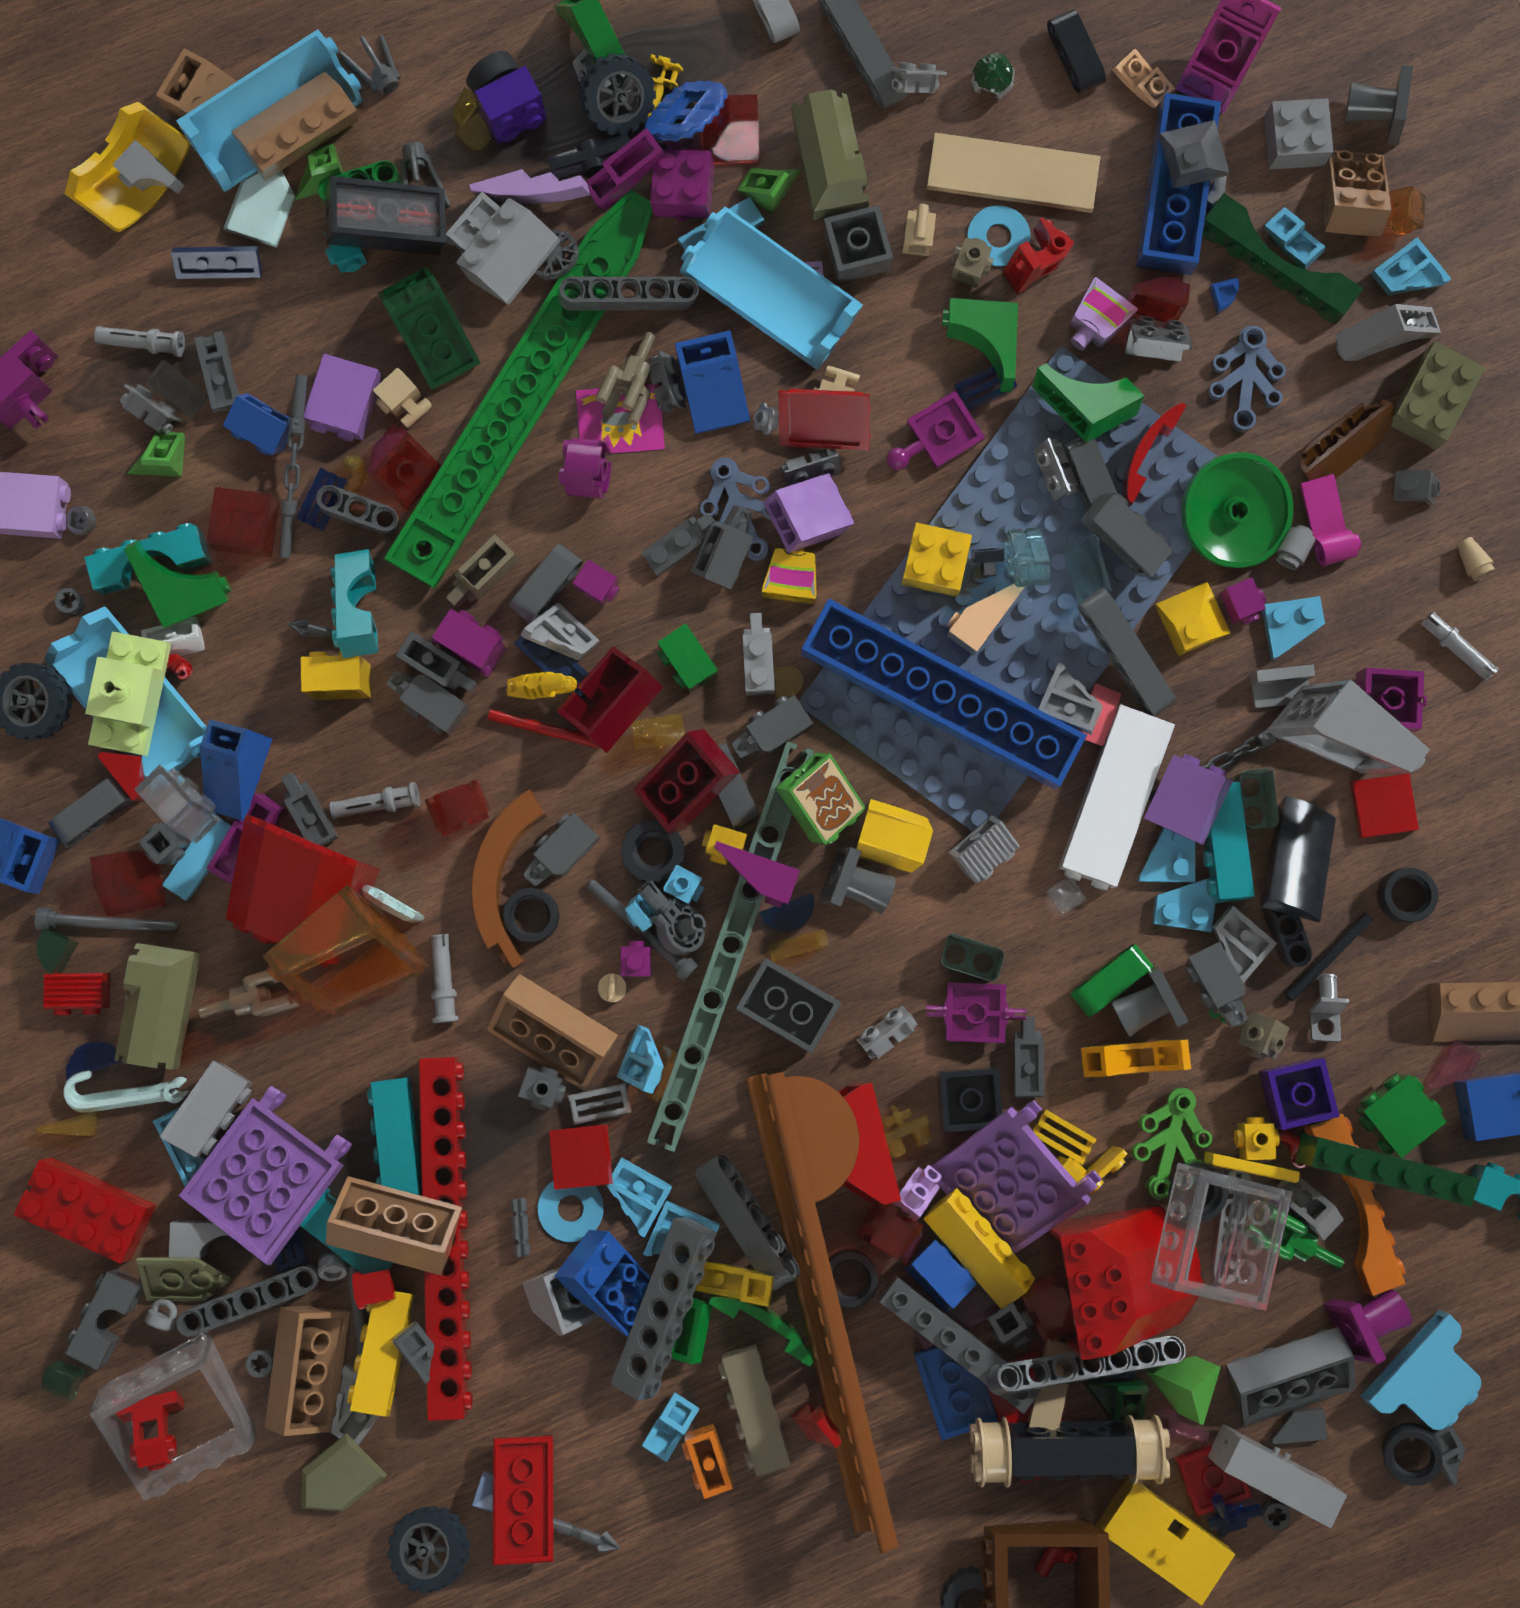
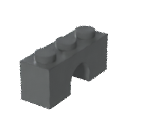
[65,1268,144,1370]

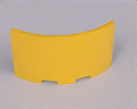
[64,102,190,232]

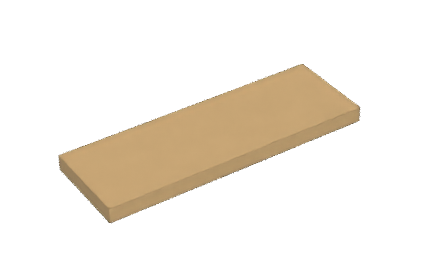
[927,133,1100,213]

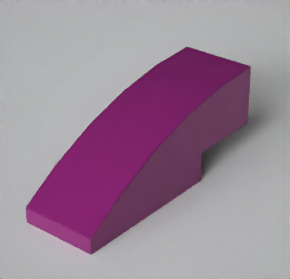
[586,128,664,212]
[206,793,286,884]

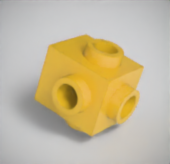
[1234,1117,1280,1160]

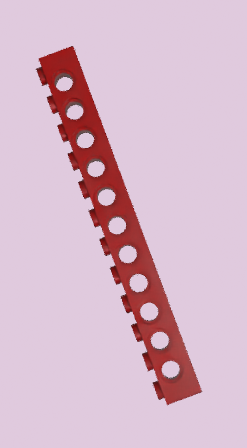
[419,1056,473,1421]

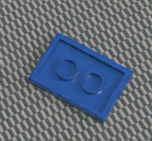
[913,1345,998,1441]

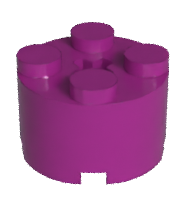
[559,438,611,499]

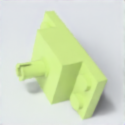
[85,631,171,756]

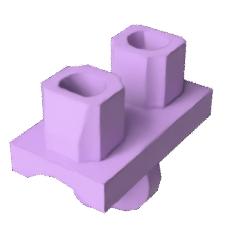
[893,1165,942,1221]

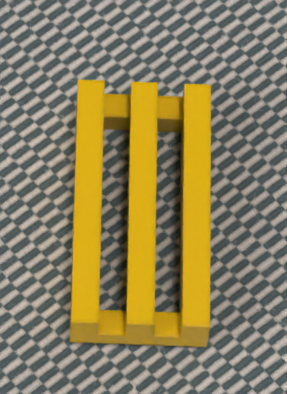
[1032,1109,1097,1165]

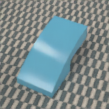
[1264,207,1325,269]
[641,1392,700,1462]

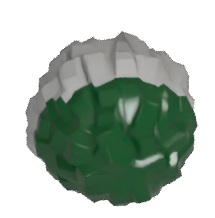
[971,54,1015,99]

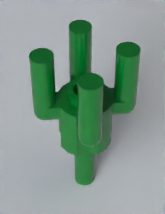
[1245,1199,1344,1270]

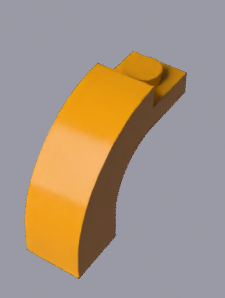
[1081,1039,1191,1077]

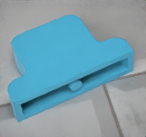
[1360,1310,1481,1430]

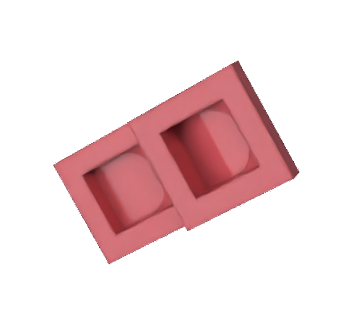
[1078,683,1122,747]

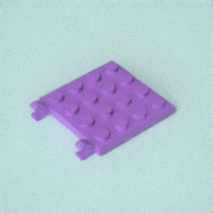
[179,1086,352,1265]
[931,1100,1102,1254]

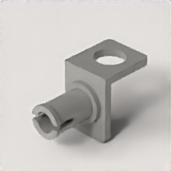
[1309,974,1349,1043]

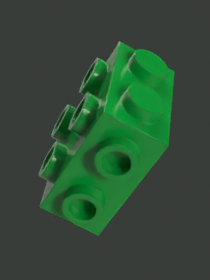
[1355,1073,1447,1158]

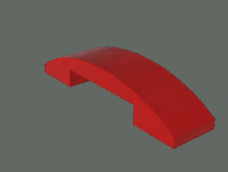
[1122,402,1187,508]

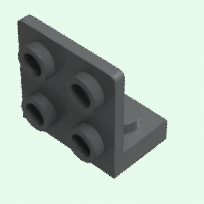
[1124,316,1192,361]

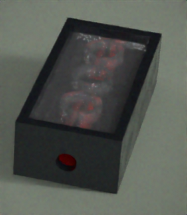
[325,176,446,255]

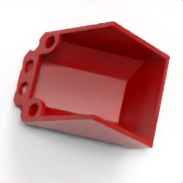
[225,814,381,968]
[1048,1205,1205,1360]

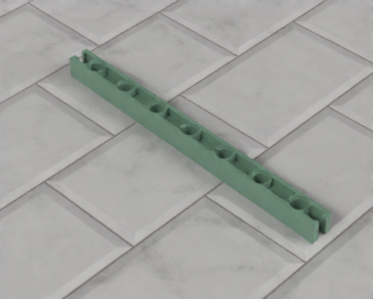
[647,741,814,1152]

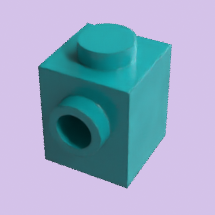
[324,232,367,273]

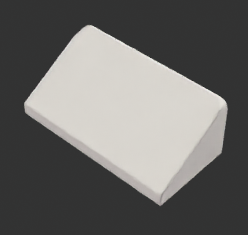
[141,616,205,656]

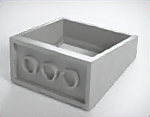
[1267,679,1430,774]

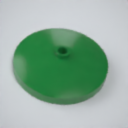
[1181,452,1293,568]

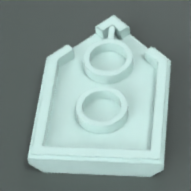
[223,170,295,248]
[362,885,425,923]

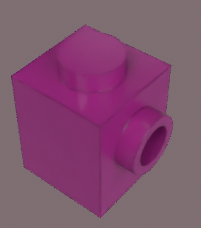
[573,559,620,607]
[1219,577,1266,625]
[620,941,652,977]

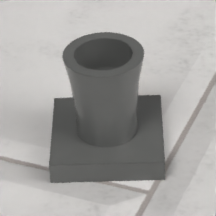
[1345,65,1413,145]
[818,847,896,914]
[1111,965,1188,1037]

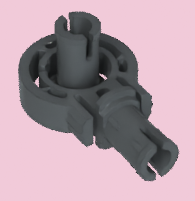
[637,880,706,955]

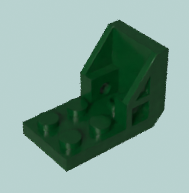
[377,267,481,390]

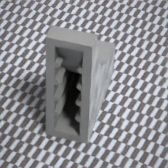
[1335,304,1441,361]

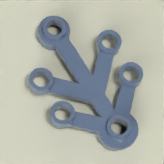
[1208,326,1286,433]
[700,457,772,562]

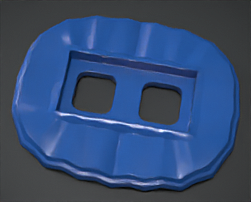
[644,81,728,142]

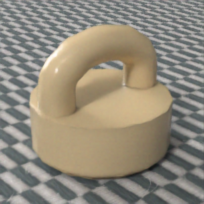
[598,974,627,1003]

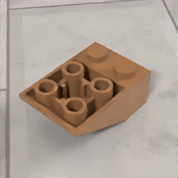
[155,48,237,118]
[1323,150,1392,237]

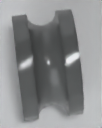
[55,588,84,616]
[246,1349,274,1378]
[1260,1499,1291,1531]

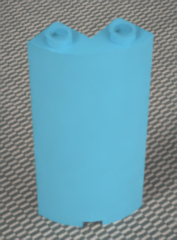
[176,29,363,192]
[679,207,863,370]
[44,607,207,789]

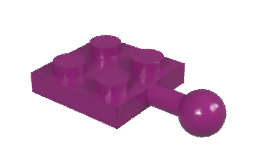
[887,391,985,470]

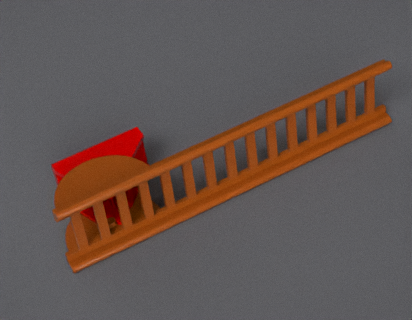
[745,1072,901,1553]

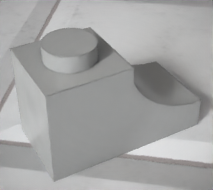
[113,140,185,194]
[1272,1176,1344,1241]
[169,1219,228,1259]

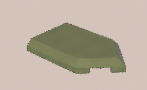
[136,1257,231,1301]
[301,1433,387,1512]

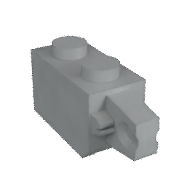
[743,613,775,697]

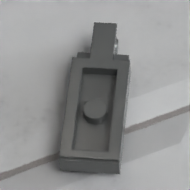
[641,513,716,577]
[281,772,339,846]
[1013,1016,1045,1098]

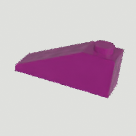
[714,841,800,908]

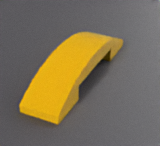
[675,1258,774,1307]

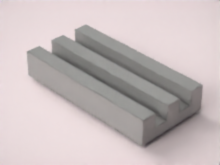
[568,1083,632,1125]

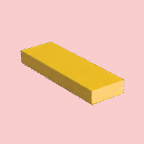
[1204,1151,1300,1183]

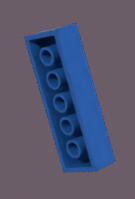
[1136,93,1221,275]

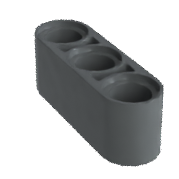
[1063,437,1117,512]
[316,485,398,536]
[509,543,583,624]
[718,742,760,829]
[48,776,134,848]

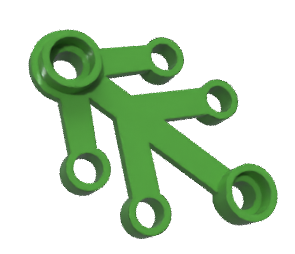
[1131,1087,1212,1200]

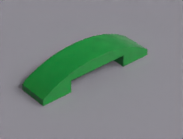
[708,1294,813,1367]

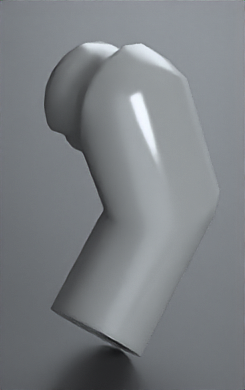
[1206,176,1227,209]

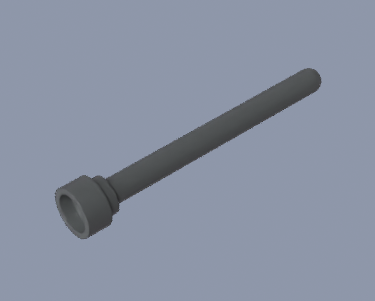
[587,880,699,983]
[35,907,179,933]

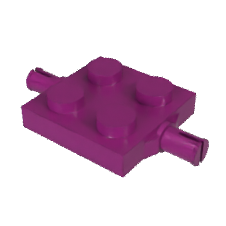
[926,982,1027,1043]

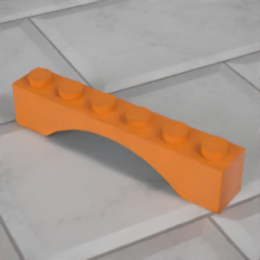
[1303,1113,1406,1296]

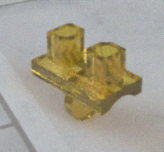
[631,713,685,751]
[883,1105,932,1158]

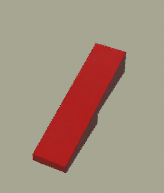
[791,1402,842,1448]

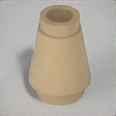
[1457,537,1495,581]

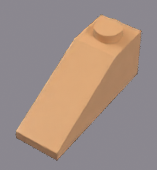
[946,579,1028,656]

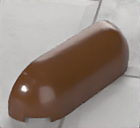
[1300,400,1394,481]

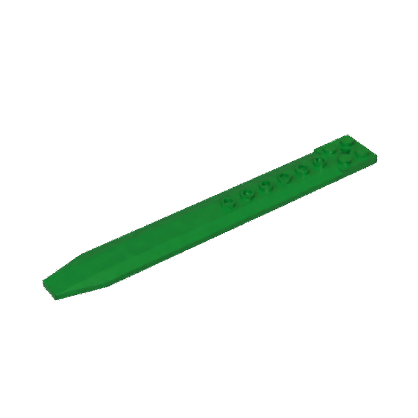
[384,190,653,589]

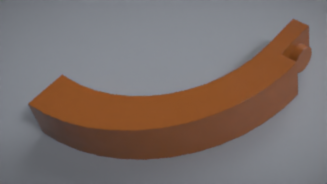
[472,789,547,968]

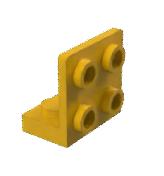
[1056,1146,1128,1194]

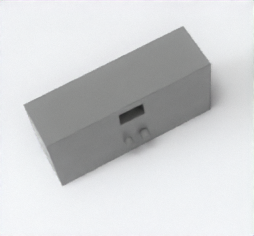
[1207,1424,1347,1528]

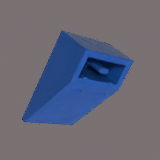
[675,330,750,434]
[200,719,272,821]
[0,818,61,894]
[555,1230,651,1337]

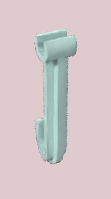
[64,1071,189,1113]

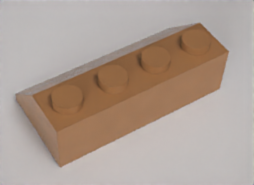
[231,71,358,181]
[486,974,618,1091]
[1428,982,1520,1042]
[326,1176,462,1275]
[264,1306,350,1436]

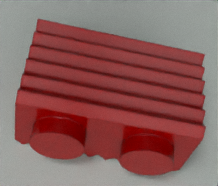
[43,973,110,1015]

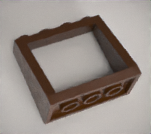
[980,1519,1110,1608]

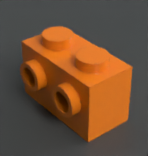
[682,1423,733,1499]

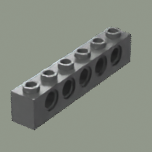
[610,1217,717,1401]
[877,1274,1042,1414]

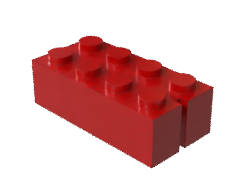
[13,1157,157,1264]

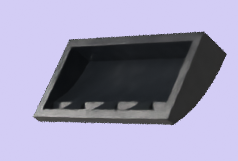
[1262,795,1336,923]

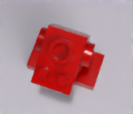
[1002,217,1074,295]
[116,1390,184,1471]

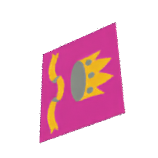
[576,384,665,454]

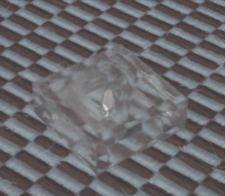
[1046,876,1087,915]

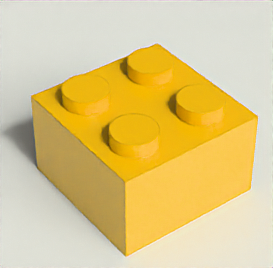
[901,522,972,597]
[301,651,371,700]

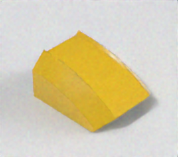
[856,799,933,873]

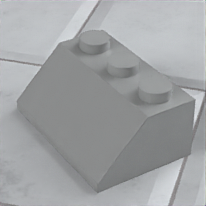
[456,198,561,306]
[159,1061,253,1157]

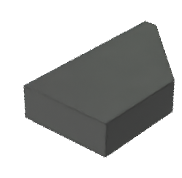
[391,1320,434,1384]
[1270,1407,1327,1445]
[1429,1426,1465,1486]

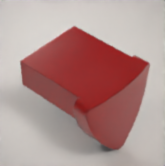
[352,1268,396,1310]

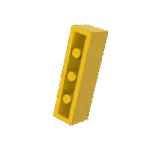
[923,1188,1035,1310]
[347,1291,415,1417]

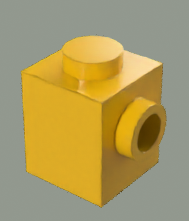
[702,824,747,865]

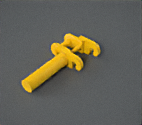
[642,54,683,126]

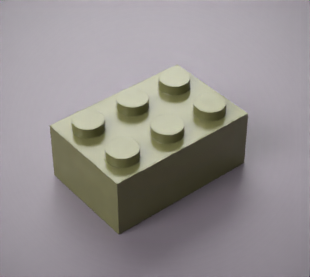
[1391,341,1486,450]

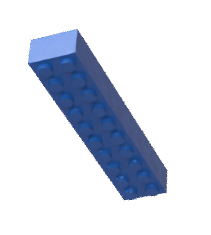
[801,598,1087,790]

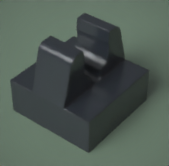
[971,547,1004,577]

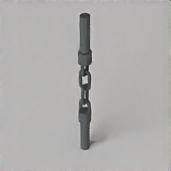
[278,374,308,558]

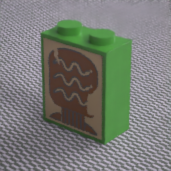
[775,752,866,845]

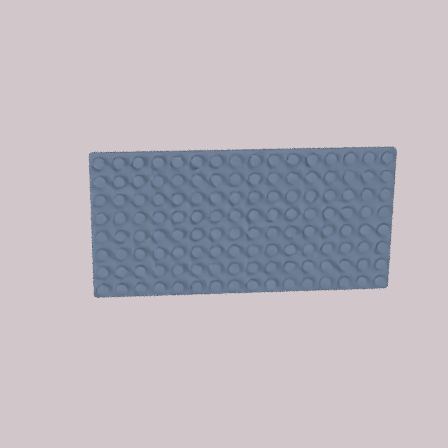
[799,348,1217,832]

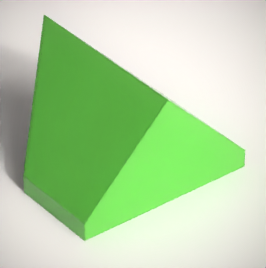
[294,143,343,201]
[736,168,802,214]
[126,432,185,477]
[1146,1356,1221,1425]

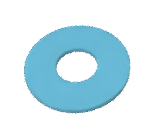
[967,205,1030,267]
[538,1181,604,1242]

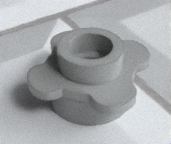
[754,403,779,435]

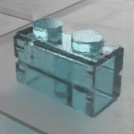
[1002,527,1051,587]

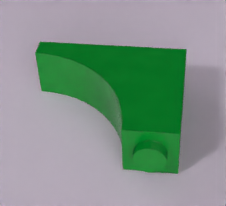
[554,0,625,64]
[942,298,1018,392]
[1032,363,1144,443]
[124,540,232,628]

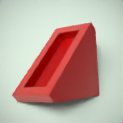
[97,752,147,801]

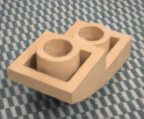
[1112,49,1175,108]

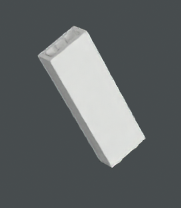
[1058,704,1175,891]

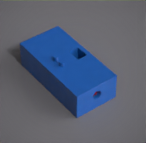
[1454,1071,1520,1141]

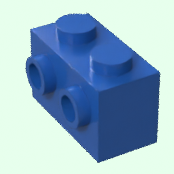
[223,393,289,455]
[904,1240,977,1312]

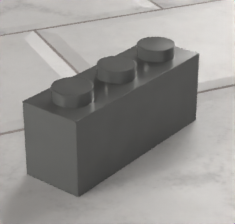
[1081,493,1173,577]

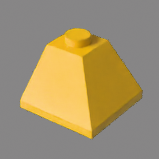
[1155,582,1231,656]

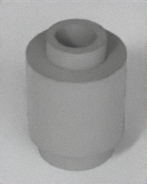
[1276,525,1316,570]

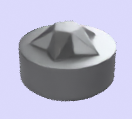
[66,506,96,535]

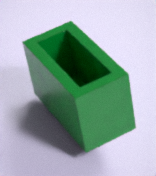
[656,623,718,694]

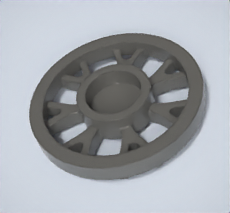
[534,230,579,279]

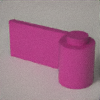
[1300,474,1361,567]

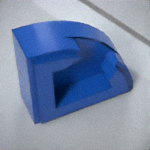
[1209,277,1239,314]

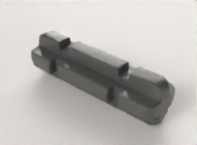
[510,1198,530,1257]

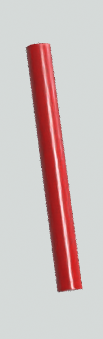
[488,709,599,749]

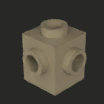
[951,238,994,288]
[1238,1011,1289,1061]

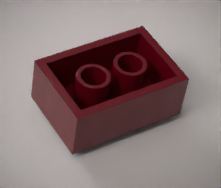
[633,729,740,833]

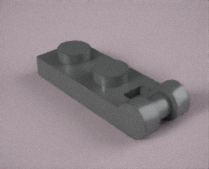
[194,330,239,413]

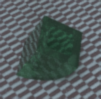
[37,929,79,974]
[41,1360,86,1401]

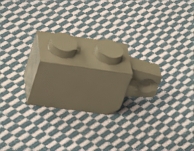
[446,534,519,609]

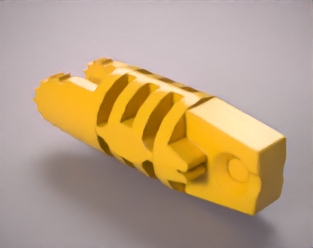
[507,671,578,699]

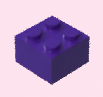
[475,66,547,144]
[1259,1058,1340,1130]

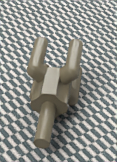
[596,332,655,425]
[198,966,300,1019]

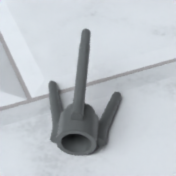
[339,35,401,95]
[400,142,450,207]

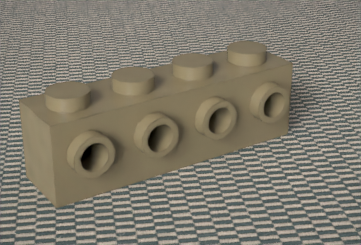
[718,1343,791,1477]

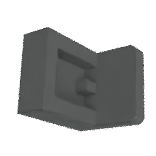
[1393,470,1441,505]

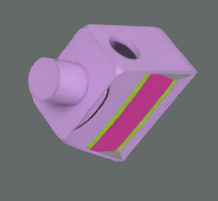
[1070,277,1138,351]

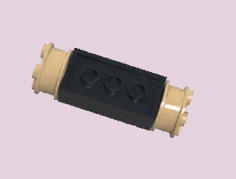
[969,1415,1170,1488]

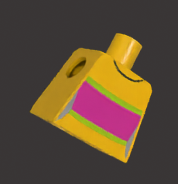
[762,548,816,605]

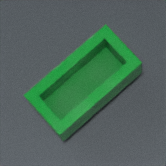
[671,1298,712,1364]

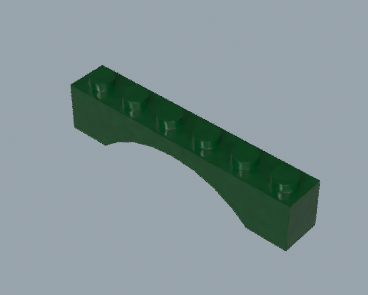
[1203,193,1363,324]
[1296,1133,1478,1207]

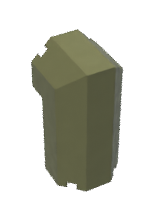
[791,90,869,220]
[114,943,201,1070]

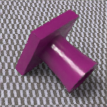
[1323,1289,1412,1364]

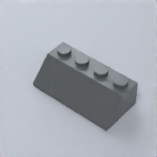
[1226,1327,1355,1426]

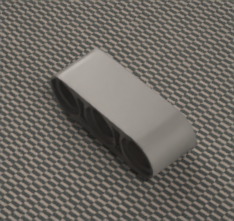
[752,0,800,44]

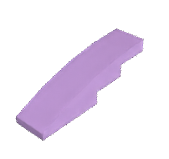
[470,169,590,204]

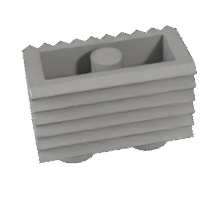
[948,815,1020,883]

